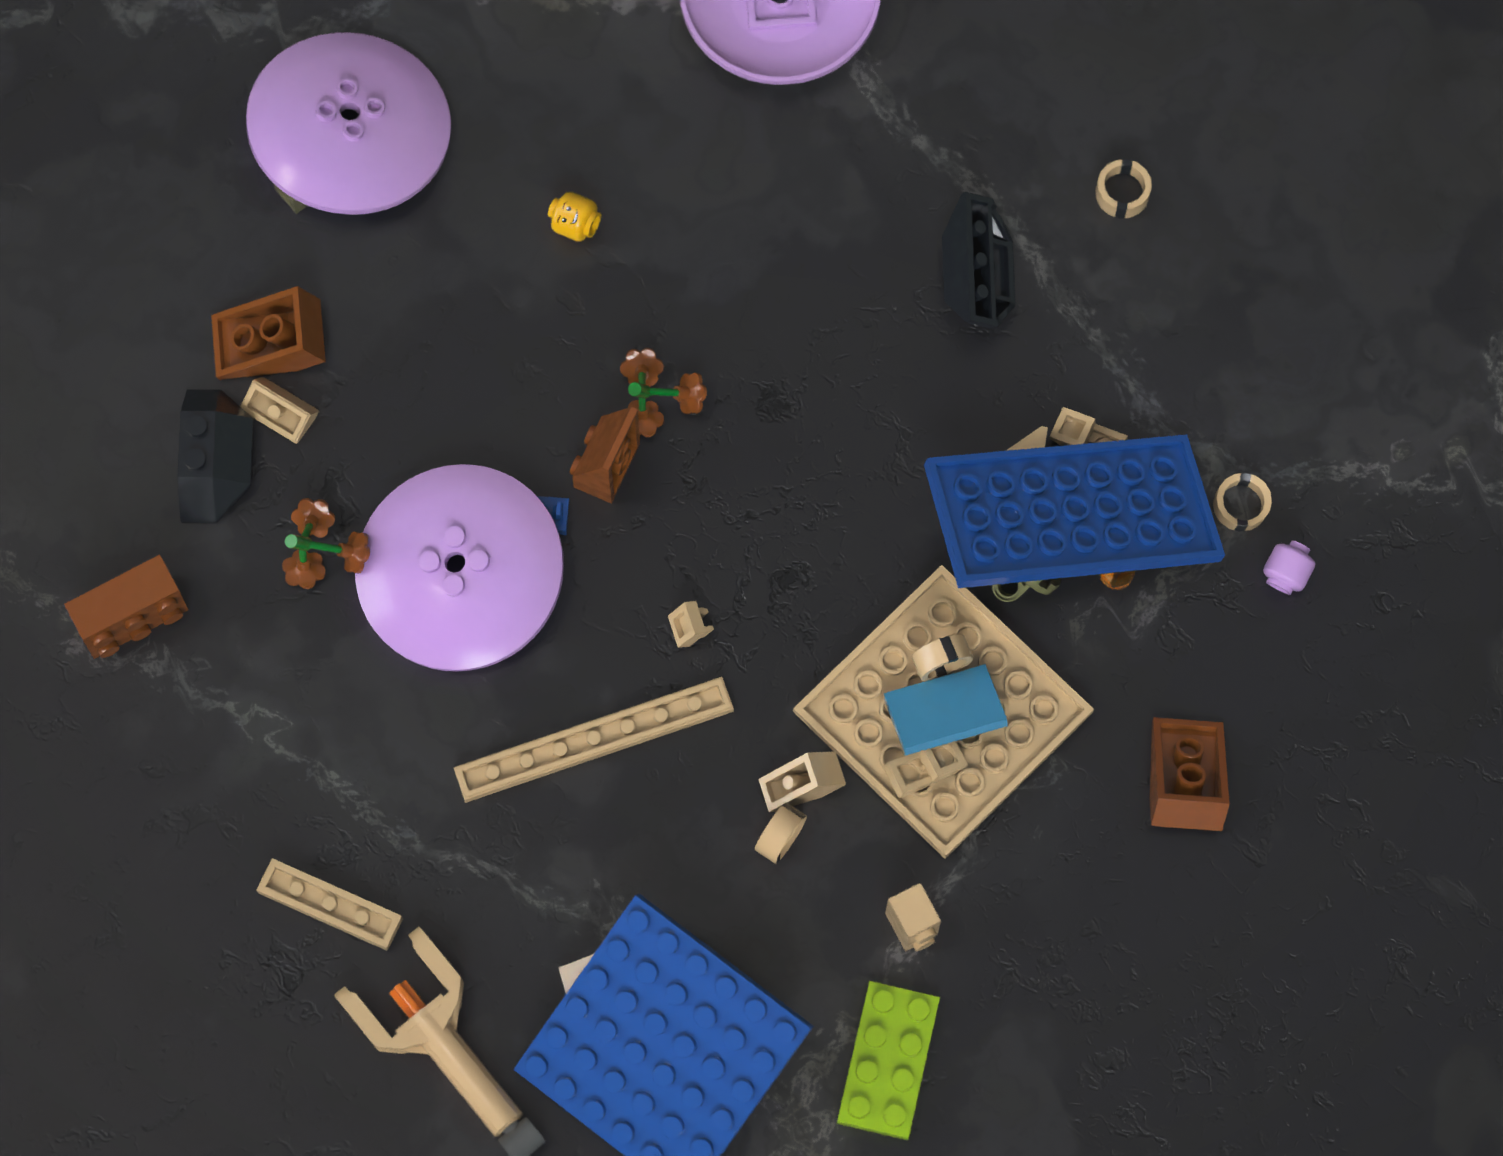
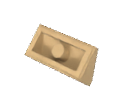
[240,377,319,444]

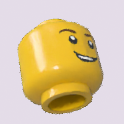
[548,191,601,242]

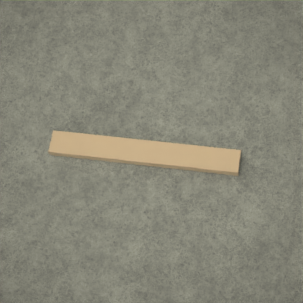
[453,677,734,803]

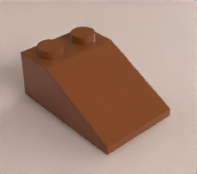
[211,286,326,380]
[570,407,640,504]
[1150,717,1230,831]

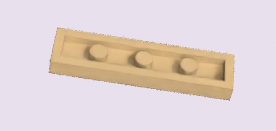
[256,858,403,951]

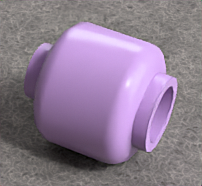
[1263,540,1315,595]

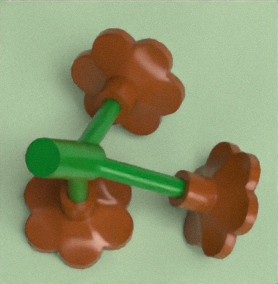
[620,348,707,437]
[282,498,370,589]

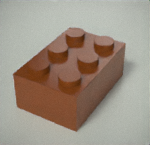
[64,554,188,659]

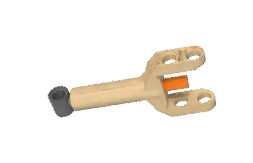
[334,927,546,1156]

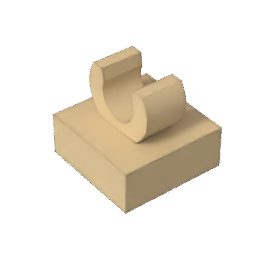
[668,601,714,648]

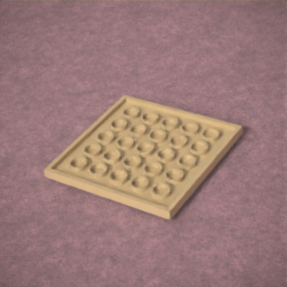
[793,565,1094,859]

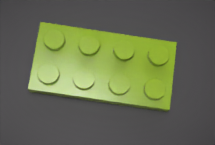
[837,981,940,1140]

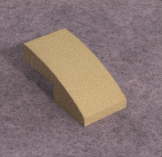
[1050,407,1128,446]
[883,741,968,798]

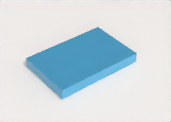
[884,664,1008,756]

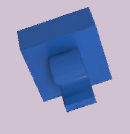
[537,496,569,535]

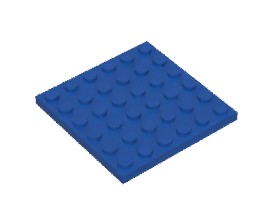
[513,894,814,1156]

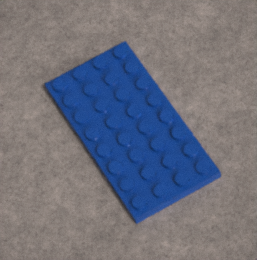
[924,435,1225,588]

